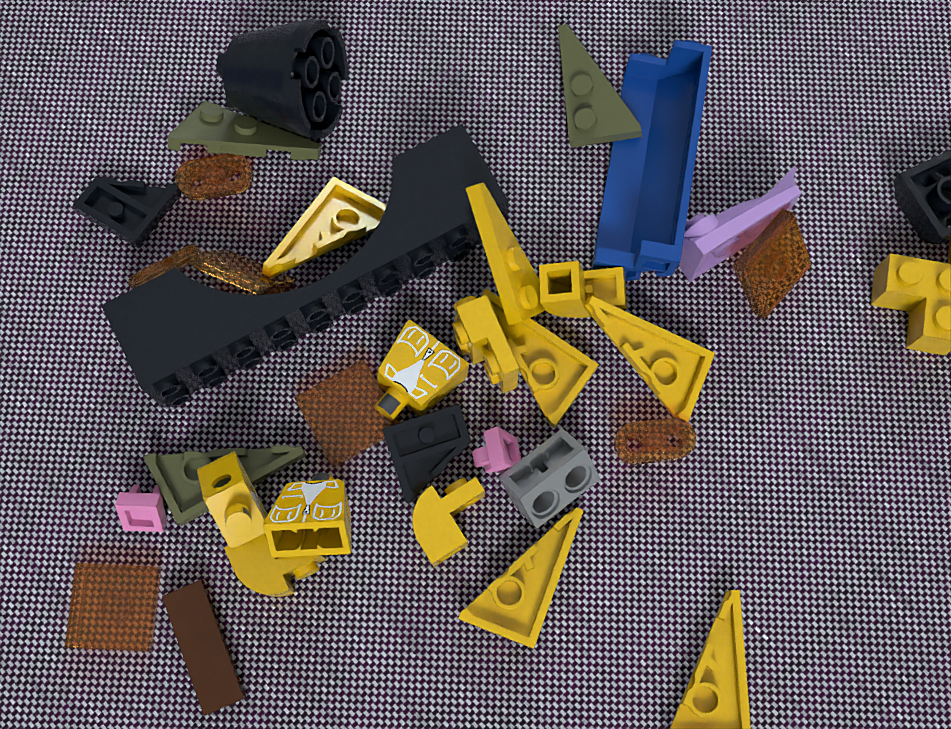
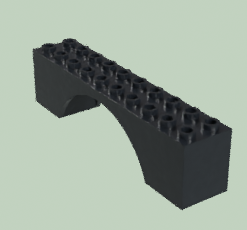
[101,124,508,408]

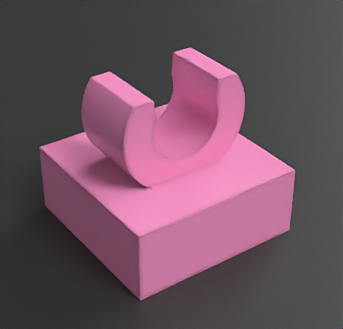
[472,426,521,475]
[115,484,167,532]

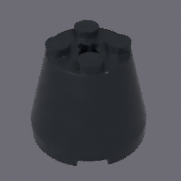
[216,19,348,138]

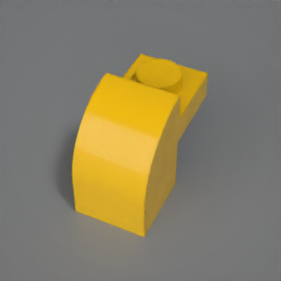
[539,261,627,318]
[412,477,485,567]
[224,534,327,597]

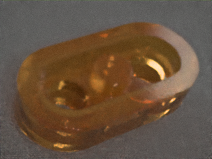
[175,154,254,201]
[614,418,696,465]

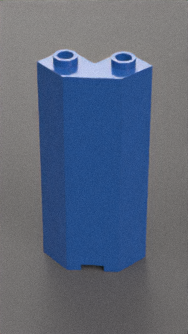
[591,40,712,281]

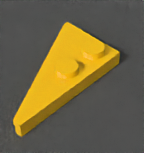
[262,176,387,278]
[465,182,546,325]
[481,288,599,429]
[584,296,715,423]
[458,507,584,649]
[669,590,751,729]

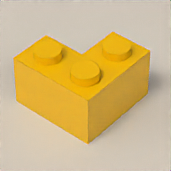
[871,253,951,356]

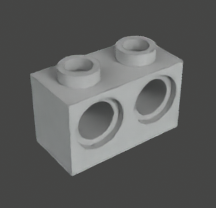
[498,428,600,529]

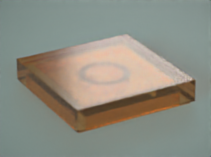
[733,209,812,319]
[191,249,295,295]
[294,359,400,468]
[65,563,162,652]

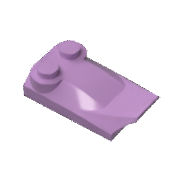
[679,166,802,282]

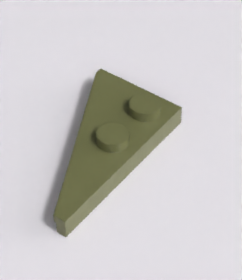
[558,24,642,148]
[168,101,322,160]
[143,445,307,526]

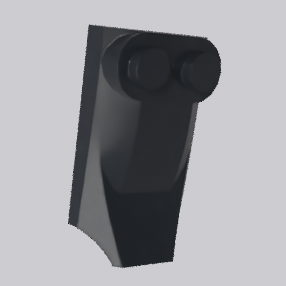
[893,150,951,244]

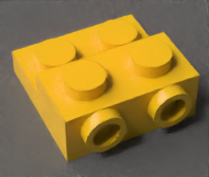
[452,295,519,393]

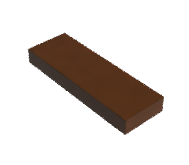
[162,580,247,716]

